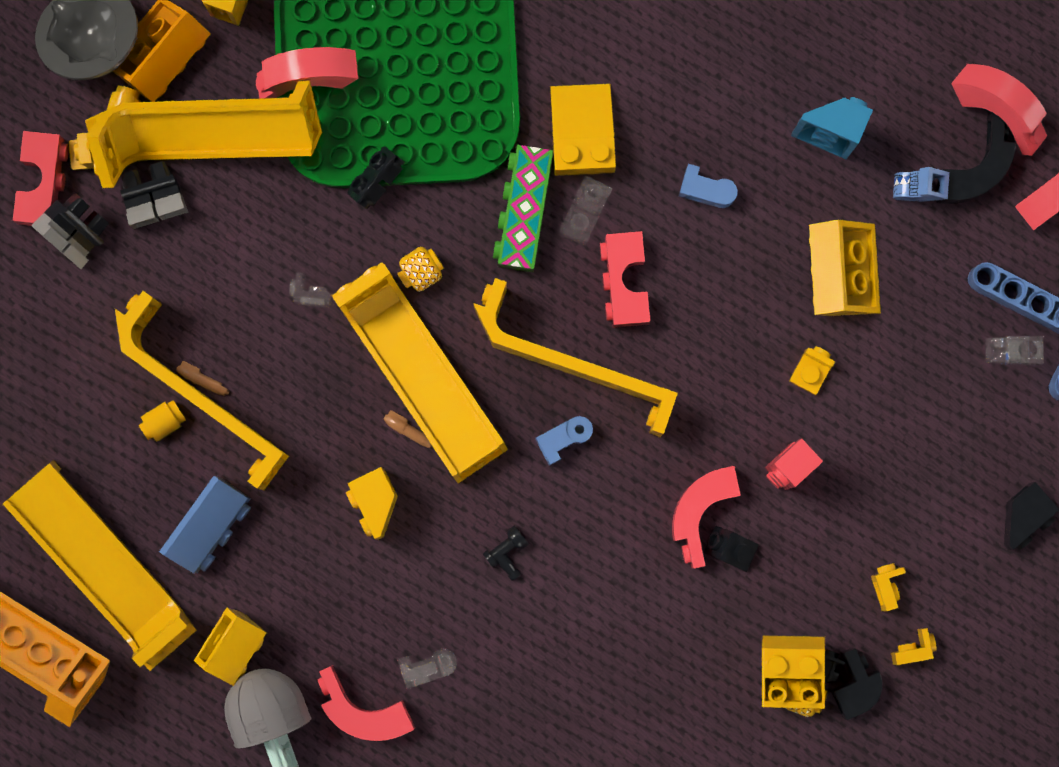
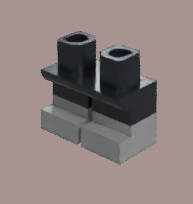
[120,161,188,229]
[31,193,109,269]

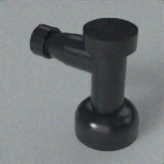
[483,525,529,581]

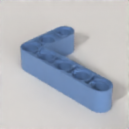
[968,262,1059,401]

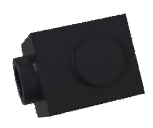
[704,526,759,572]

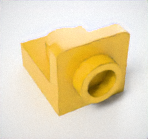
[69,133,94,171]
[789,346,835,396]
[871,563,906,611]
[891,628,937,665]

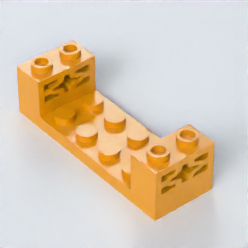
[0,592,110,727]

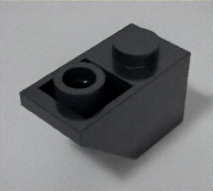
[1004,482,1059,550]

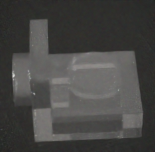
[289,272,334,309]

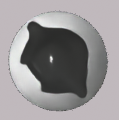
[35,0,138,80]

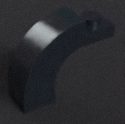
[936,112,1016,204]

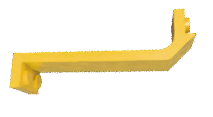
[85,81,322,188]
[332,262,508,483]
[473,278,678,437]
[115,291,289,490]
[3,460,197,671]

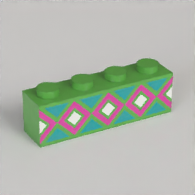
[493,145,553,273]

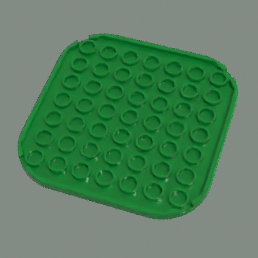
[274,0,520,188]

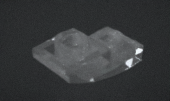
[558,176,613,247]

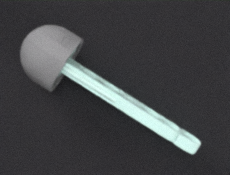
[224,669,311,767]

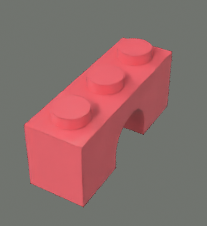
[13,131,69,226]
[600,231,650,328]
[765,438,823,490]

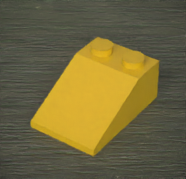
[550,84,616,176]

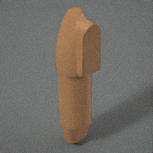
[176,361,229,396]
[384,410,433,448]

